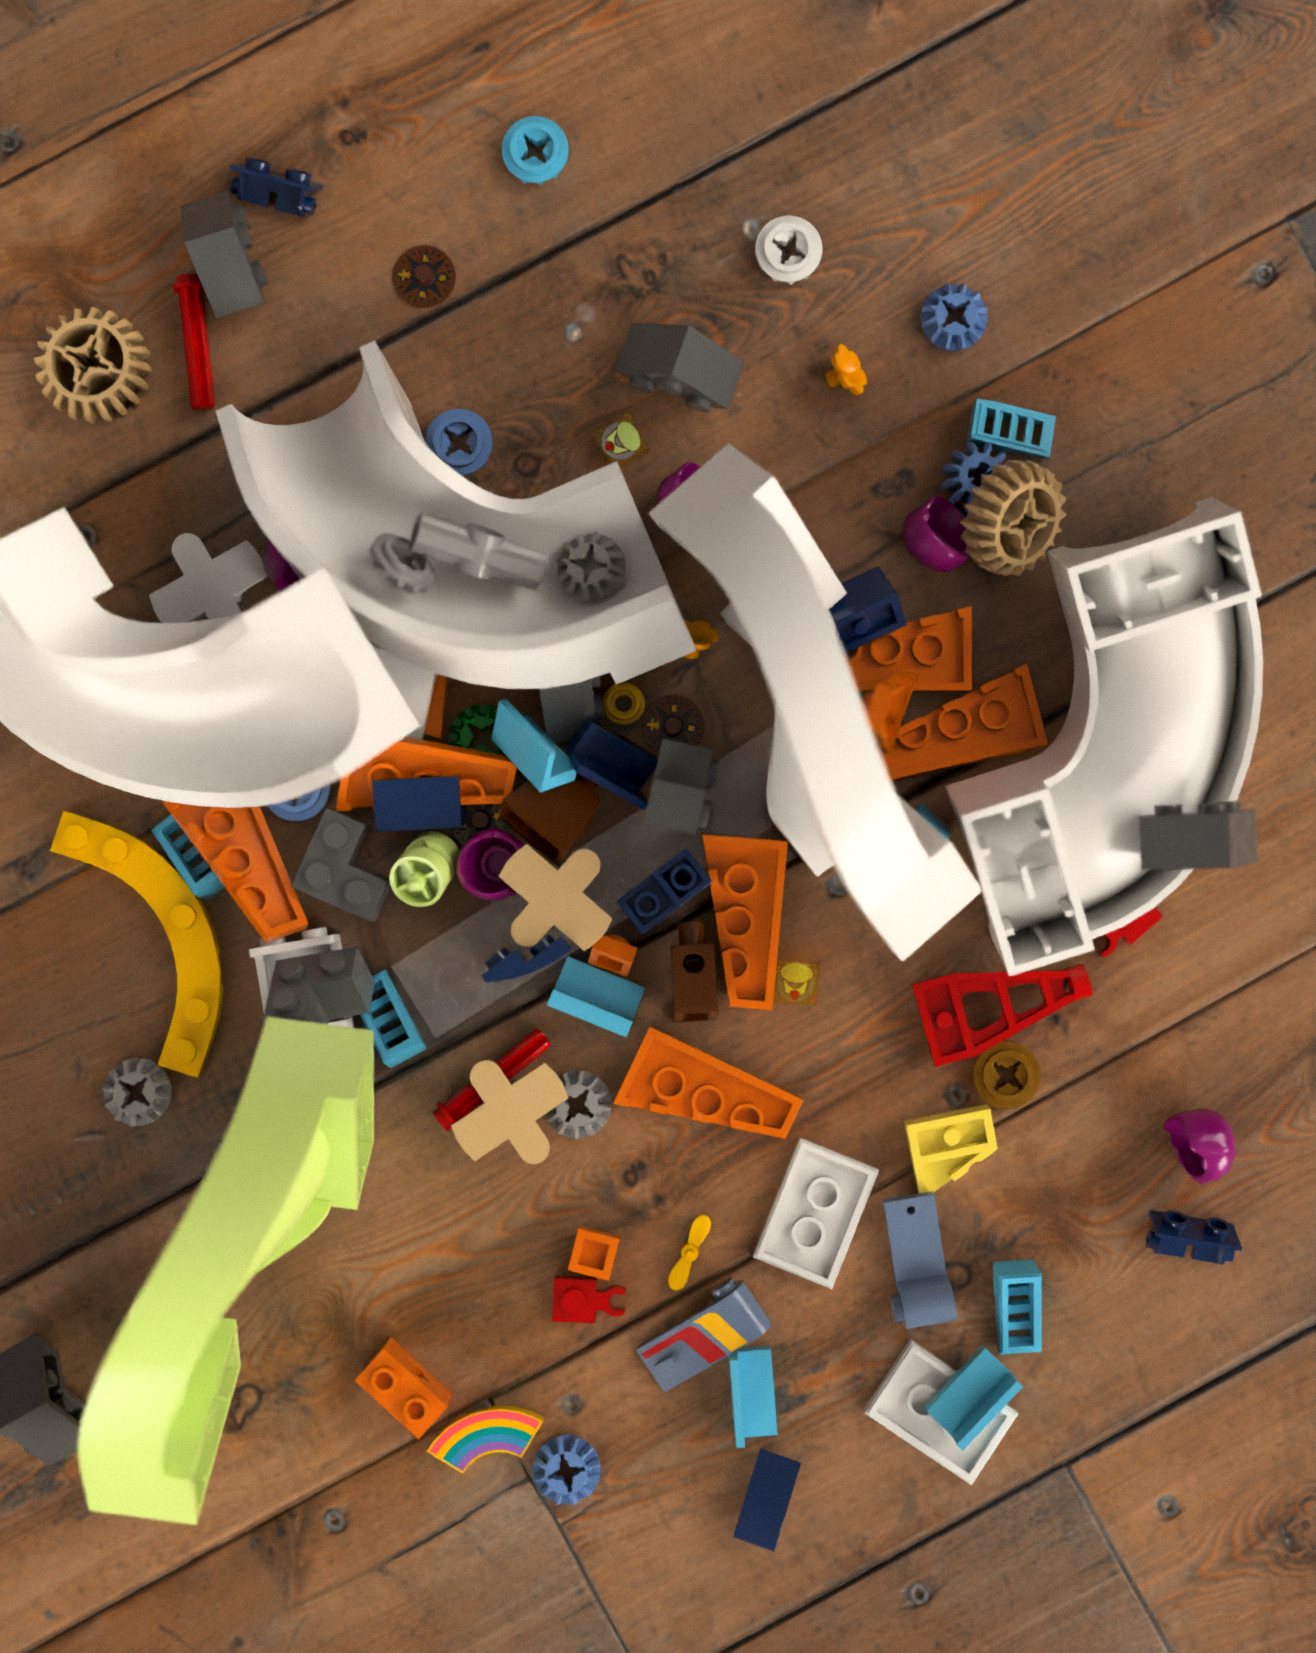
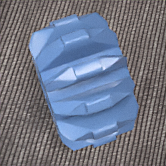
[941,442,1006,514]

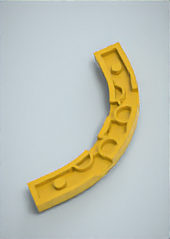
[50,811,223,1078]

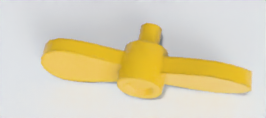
[668,1214,711,1290]

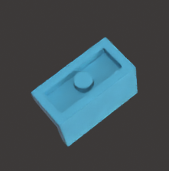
[491,699,577,793]
[547,956,646,1037]
[924,1344,1023,1451]
[728,1345,778,1448]

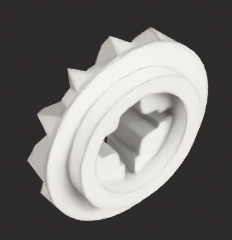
[755,216,822,285]

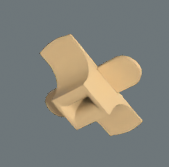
[499,844,612,951]
[451,1060,569,1164]

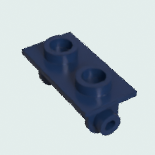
[230,157,323,217]
[1146,1210,1242,1265]

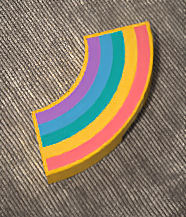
[426,1405,544,1473]

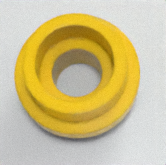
[603,682,645,725]

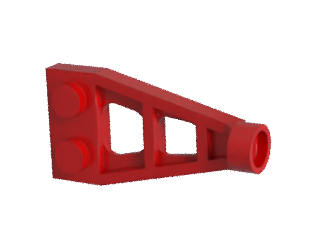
[911,963,1092,1067]

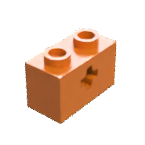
[354,1337,453,1440]

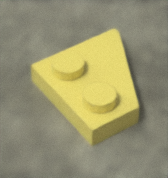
[904,1104,998,1194]

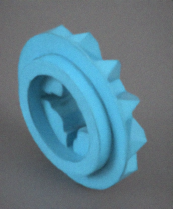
[502,116,569,186]

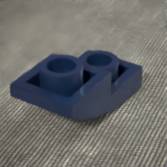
[616,848,712,936]
[481,934,573,982]
[733,1448,801,1552]

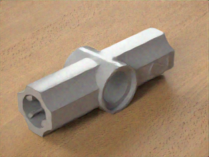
[409,511,548,591]

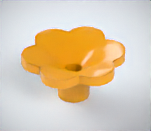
[826,344,867,396]
[684,620,719,659]

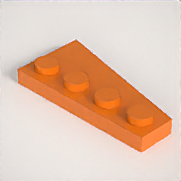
[844,606,972,692]
[879,663,1048,782]
[861,670,918,755]
[336,737,517,811]
[163,801,308,943]
[702,833,788,1010]
[613,1025,804,1139]

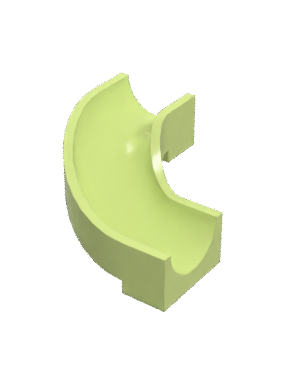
[78,1017,374,1525]

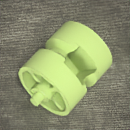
[389,831,459,907]

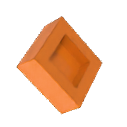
[588,934,637,977]
[568,1226,620,1281]

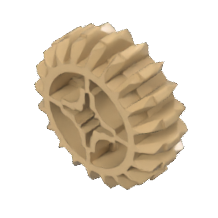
[33,307,152,424]
[960,460,1067,576]

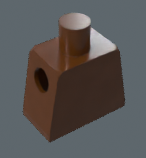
[499,773,601,868]
[671,921,718,1022]

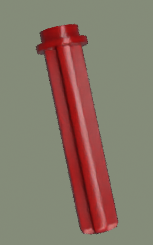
[173,274,215,411]
[432,1029,551,1132]

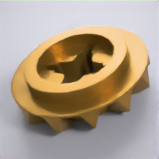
[972,1041,1041,1110]

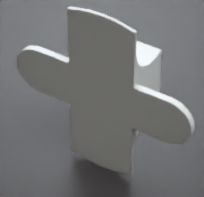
[149,533,268,623]

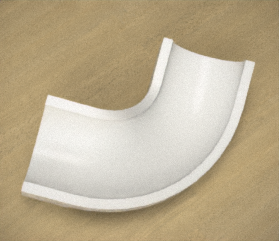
[216,341,696,689]
[649,443,982,962]
[945,497,1263,976]
[0,508,420,808]

